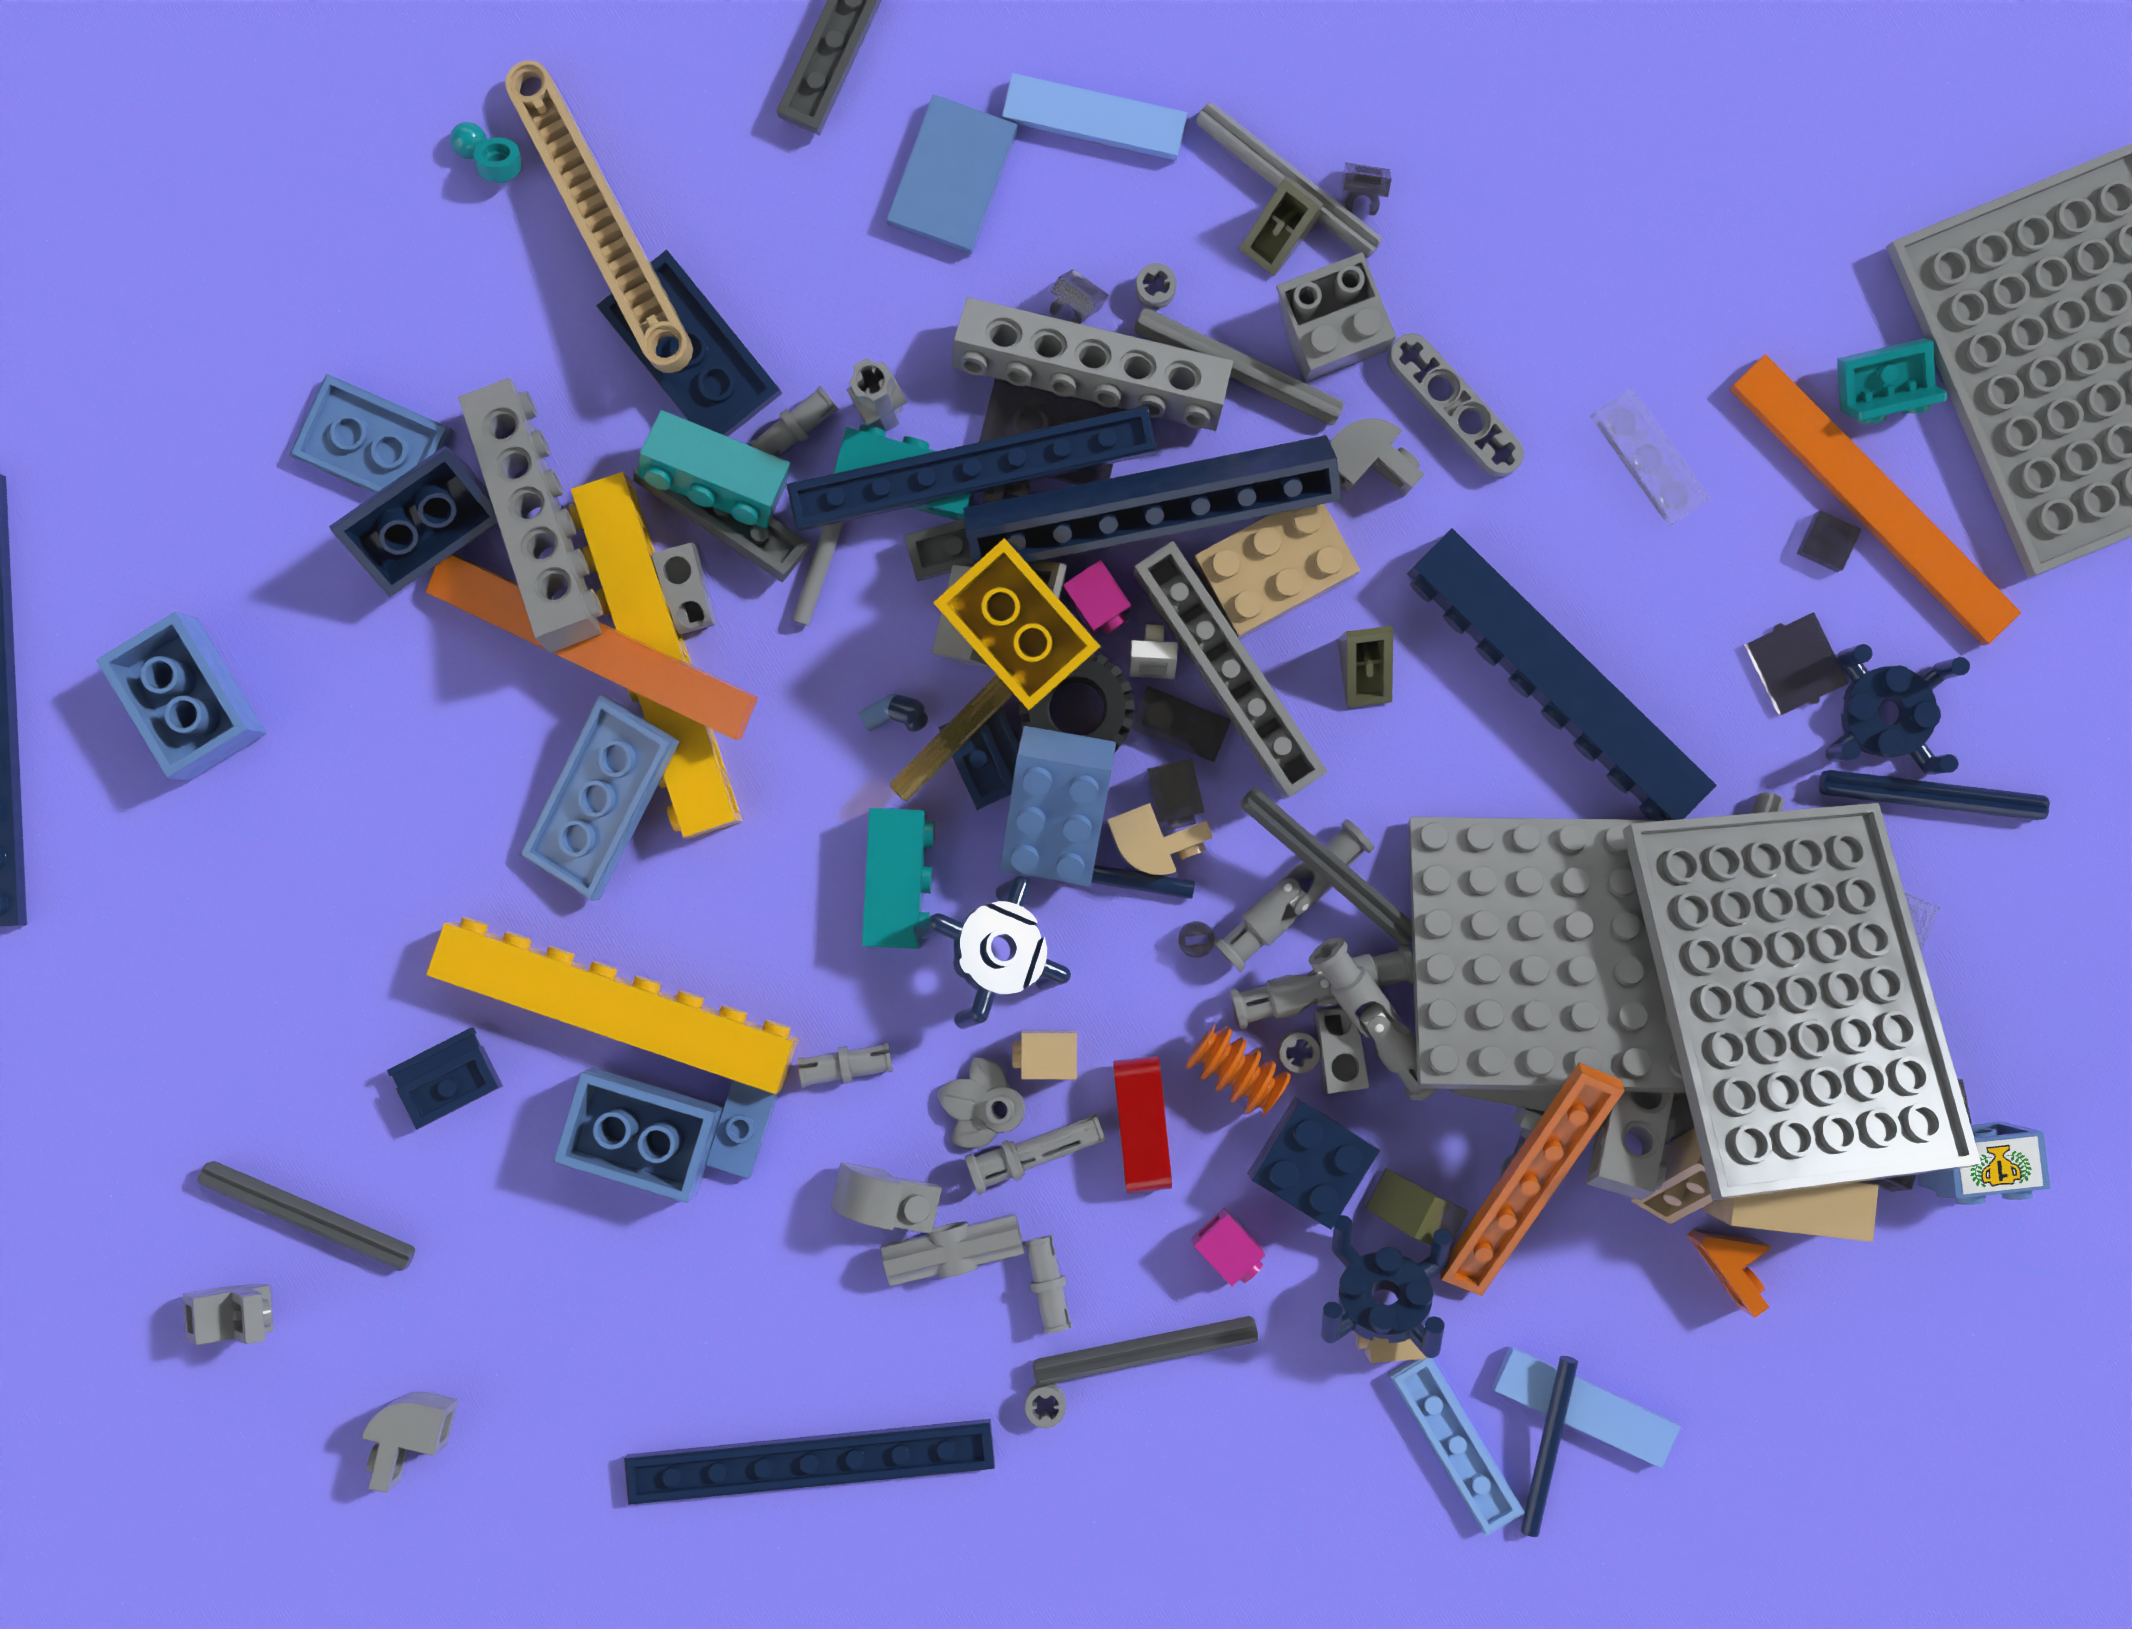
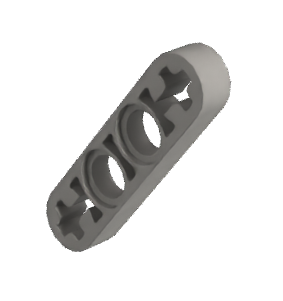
[1388,333,1524,478]

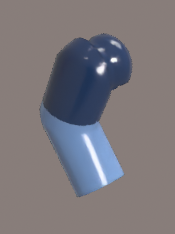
[858,694,928,732]

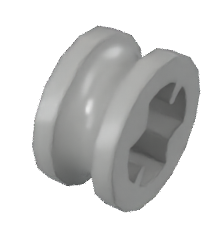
[1136,263,1176,309]
[1277,1031,1320,1074]
[1025,1383,1066,1428]

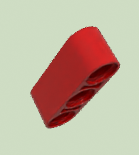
[1113,1056,1172,1194]

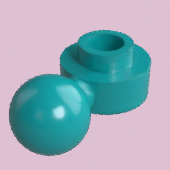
[450,122,522,183]

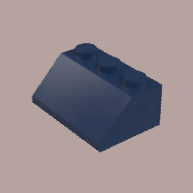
[329,446,498,597]

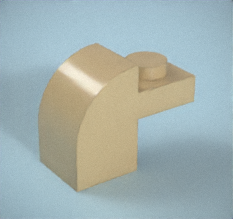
[1106,803,1213,875]

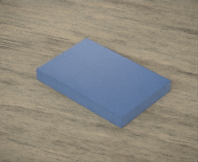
[886,94,1018,255]
[289,373,454,494]

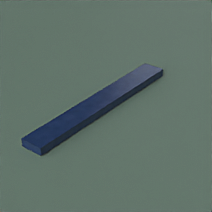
[786,406,1158,532]
[624,1419,995,1505]

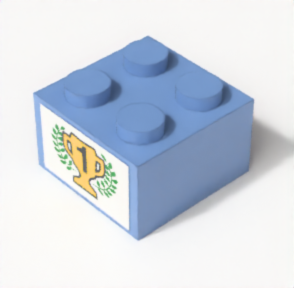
[1917,1122,2051,1205]

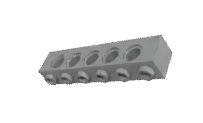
[952,297,1233,431]
[458,378,603,653]
[1133,541,1328,800]
[1586,1091,1680,1200]

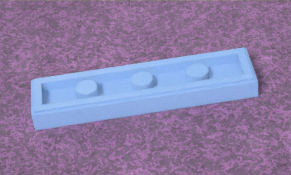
[1002,73,1188,161]
[1491,1346,1681,1469]
[1388,1357,1525,1537]

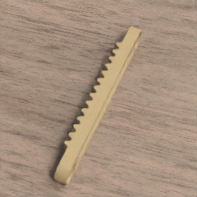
[505,60,693,373]

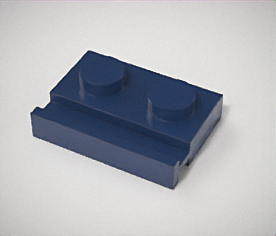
[938,699,1019,811]
[387,1027,503,1130]

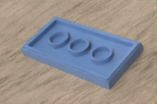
[520,696,680,901]

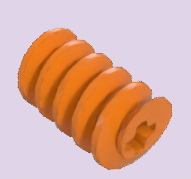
[1186,1023,1291,1117]

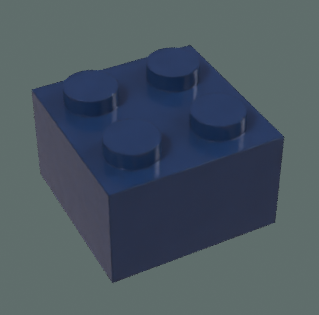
[1247,1096,1380,1230]

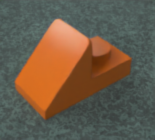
[1687,1229,1771,1318]

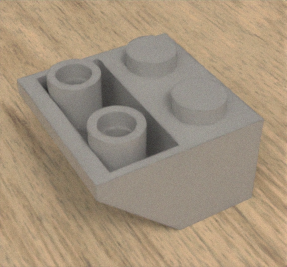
[1276,252,1396,383]

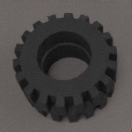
[1019,654,1135,752]

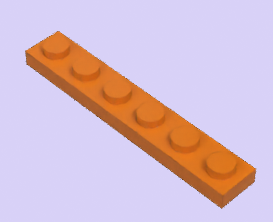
[1440,1063,1625,1296]

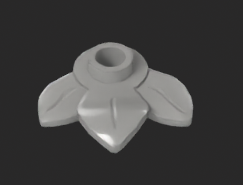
[937,1057,1025,1148]

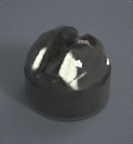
[1178,921,1215,958]

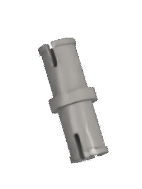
[750,386,839,457]
[797,1042,893,1088]
[1024,1235,1072,1334]

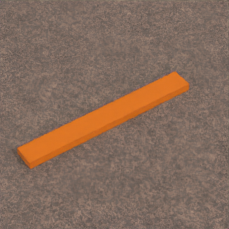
[1729,354,2022,646]
[426,553,758,740]

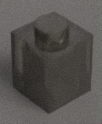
[1146,759,1204,830]

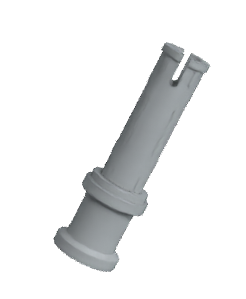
[965,1113,1106,1195]

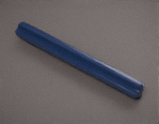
[1819,770,2050,820]

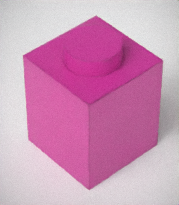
[1063,560,1131,636]
[1191,1208,1266,1286]

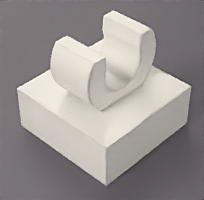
[1129,624,1178,679]

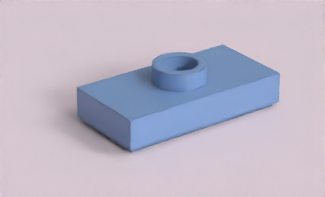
[706,1080,778,1179]

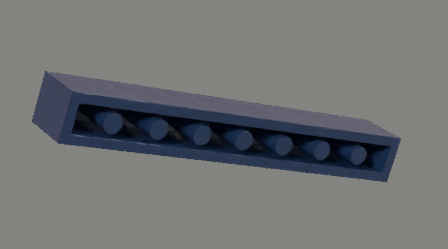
[963,435,1342,566]
[1407,528,1717,821]

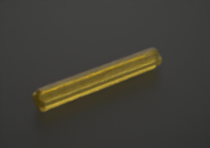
[890,674,1014,801]

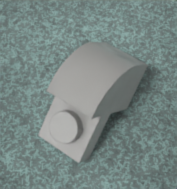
[1330,419,1424,496]
[831,1162,942,1233]
[183,1284,273,1345]
[361,1392,458,1493]

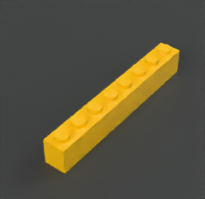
[569,472,743,838]
[426,916,800,1094]

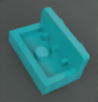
[1837,338,1947,424]

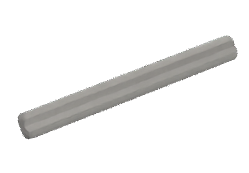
[1196,102,1382,258]
[1134,308,1344,425]

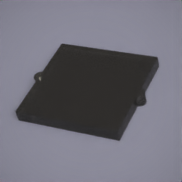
[1744,612,1848,716]

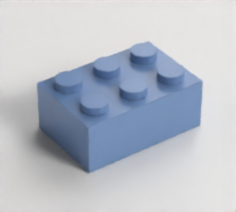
[96,611,267,781]
[999,726,1116,887]
[553,1067,724,1203]

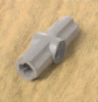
[846,358,907,432]
[881,1213,1025,1286]

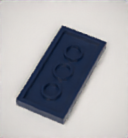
[596,249,782,437]

